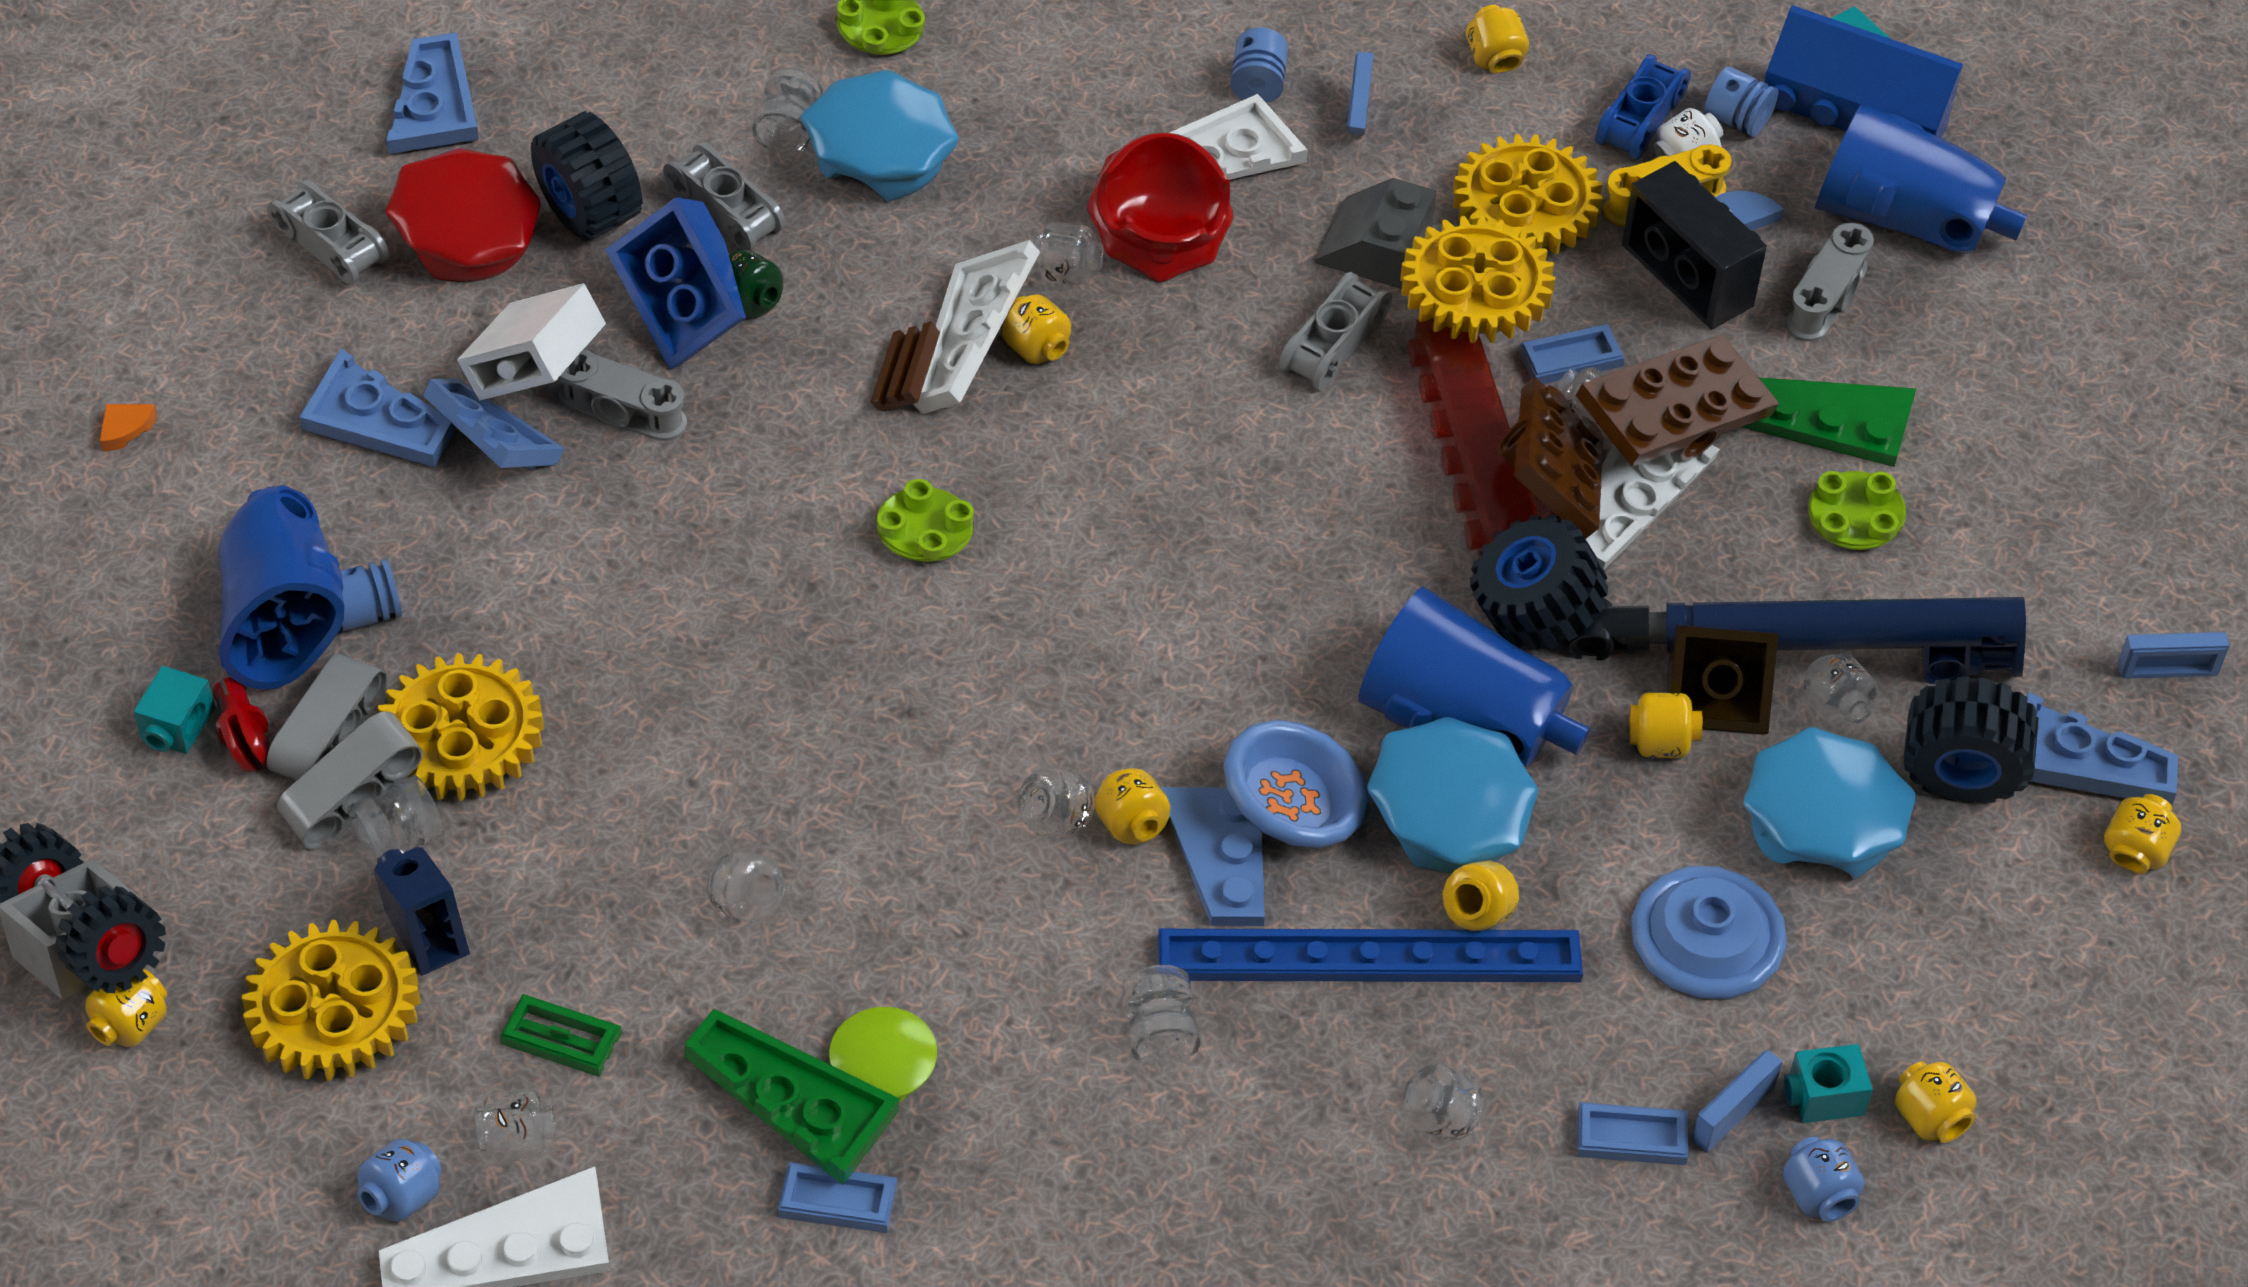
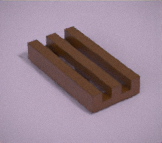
[870,321,940,411]

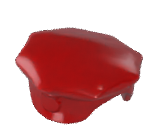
[1087,132,1234,282]
[385,148,541,282]

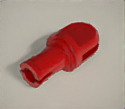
[212,677,271,773]

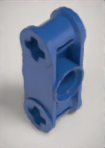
[1595,54,1691,160]

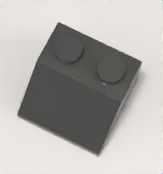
[1315,178,1437,289]

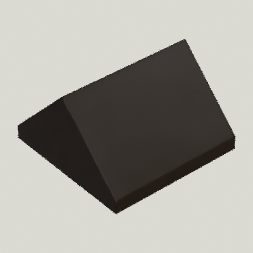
[1667,624,1778,734]

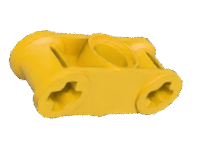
[1603,144,1732,227]

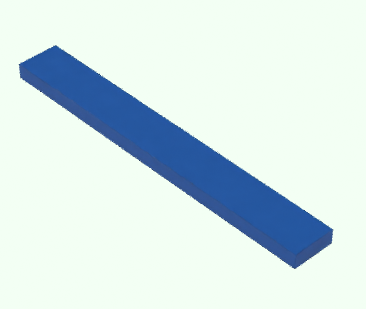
[1158,928,1583,982]

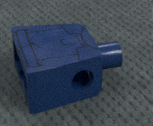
[373,847,470,976]

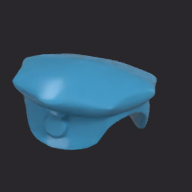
[801,70,959,202]
[1367,717,1538,873]
[1743,727,1916,880]

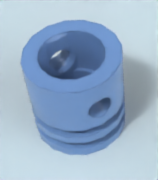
[1230,27,1289,103]
[1704,66,1779,137]
[340,559,402,632]

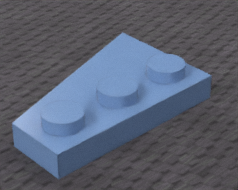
[386,32,479,154]
[299,349,455,467]
[423,379,565,470]
[2026,692,2178,805]
[1160,787,1265,926]

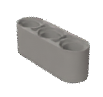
[267,653,387,781]
[277,711,423,850]

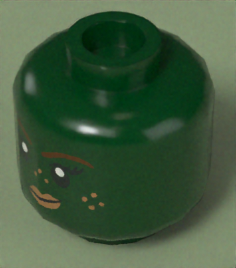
[729,249,783,318]

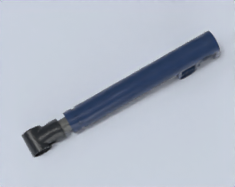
[1569,597,2026,684]

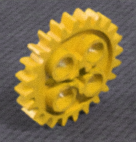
[1453,134,1603,255]
[1400,216,1556,343]
[377,653,544,801]
[242,920,421,1081]

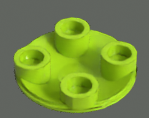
[836,0,925,55]
[1808,471,1906,550]
[876,479,974,562]
[829,1007,937,1102]

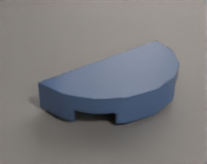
[1347,52,1374,135]
[1715,191,1784,231]

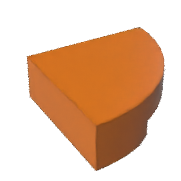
[100,404,157,451]

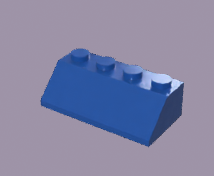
[1764,5,1963,138]

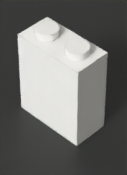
[457,283,606,401]

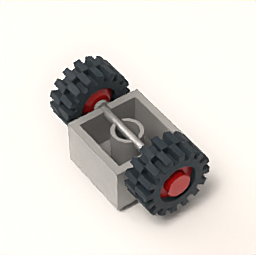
[0,823,166,1000]

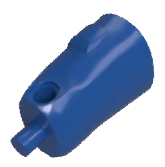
[1815,104,2027,254]
[218,485,344,690]
[1358,586,1590,766]

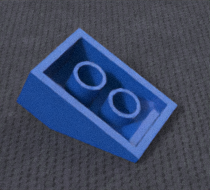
[605,197,746,369]

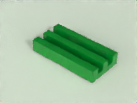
[500,994,622,1077]

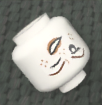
[1653,108,1723,165]

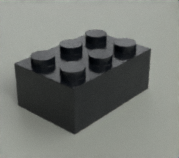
[1622,161,1767,330]

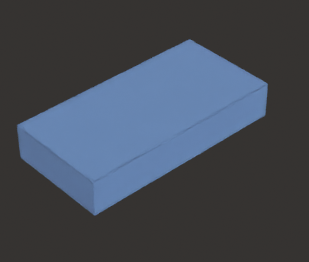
[1518,324,1625,384]
[2117,632,2230,679]
[1692,1050,1783,1153]
[1577,1102,1688,1165]
[778,1162,897,1233]

